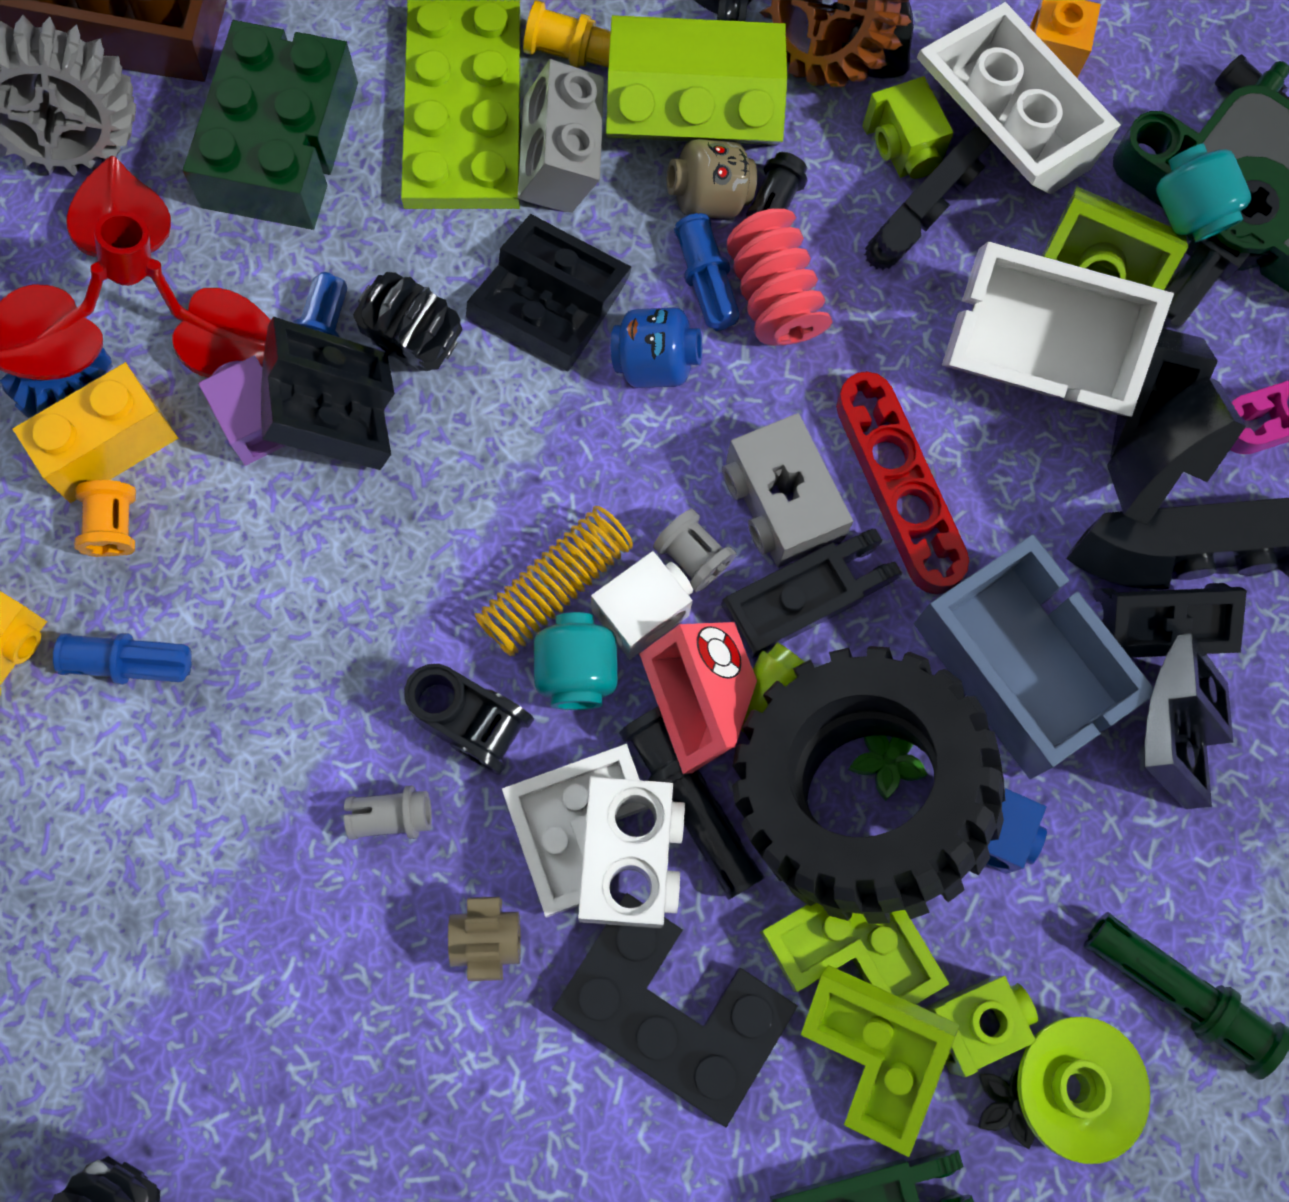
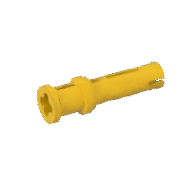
[523,0,611,68]

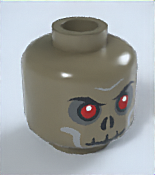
[666,139,757,220]

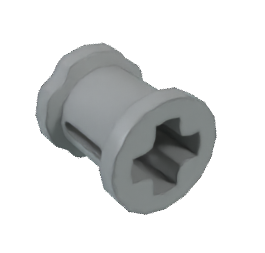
[653,508,737,592]

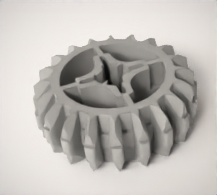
[0,15,136,176]

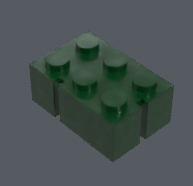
[182,20,358,230]

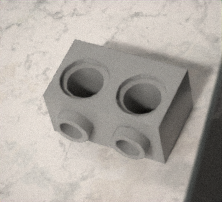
[518,59,604,212]

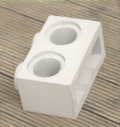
[578,777,685,928]

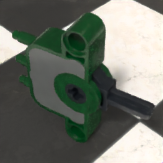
[1113,61,1289,330]

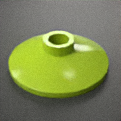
[1017,1017,1151,1164]

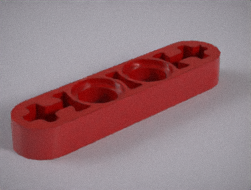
[836,371,970,594]

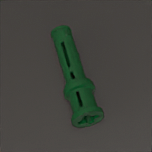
[1083,912,1289,1080]

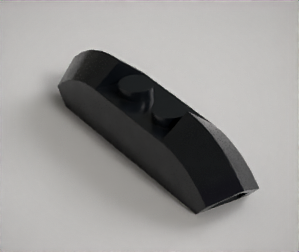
[1066,498,1289,590]

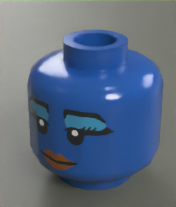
[610,307,703,388]

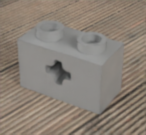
[722,413,854,568]

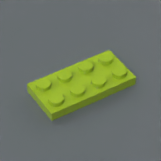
[401,0,521,209]

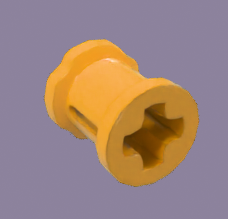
[74,480,136,557]

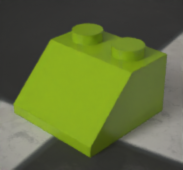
[1042,186,1188,290]

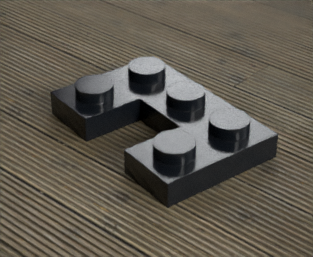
[552,893,798,1128]

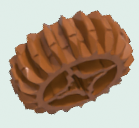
[759,0,912,87]

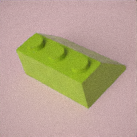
[606,15,787,145]

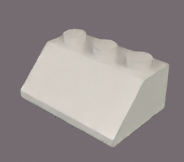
[917,2,1121,194]

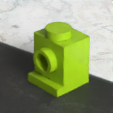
[862,76,954,179]
[923,976,1038,1077]

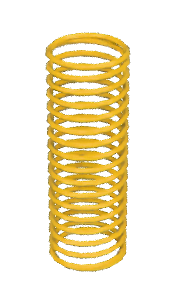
[475,506,633,656]

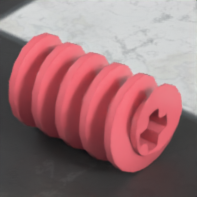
[726,209,833,346]

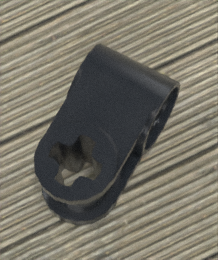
[404,664,534,775]

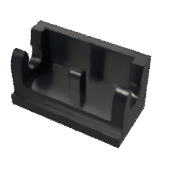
[1093,583,1247,658]

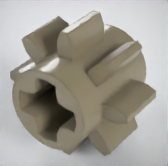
[448,896,521,981]

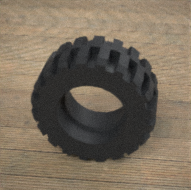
[732,646,1006,924]

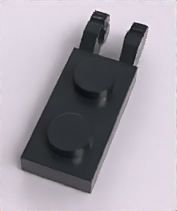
[864,126,992,270]
[721,529,902,659]

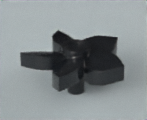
[978,1067,1035,1149]

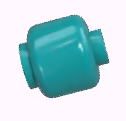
[1156,143,1251,242]
[534,612,618,710]

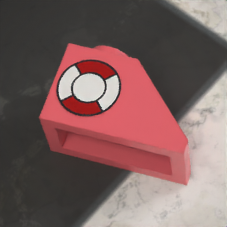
[639,622,757,774]

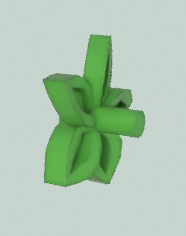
[848,736,928,801]

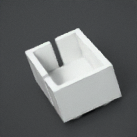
[942,242,1174,417]

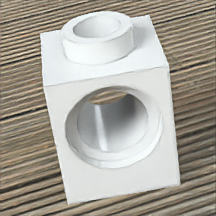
[591,551,693,660]

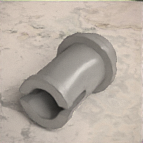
[344,785,432,840]

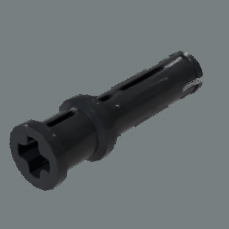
[619,707,765,900]

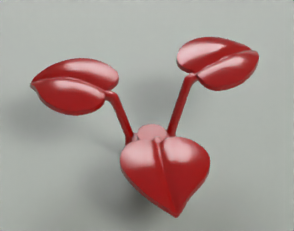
[0,156,271,380]

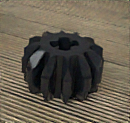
[353,272,463,371]

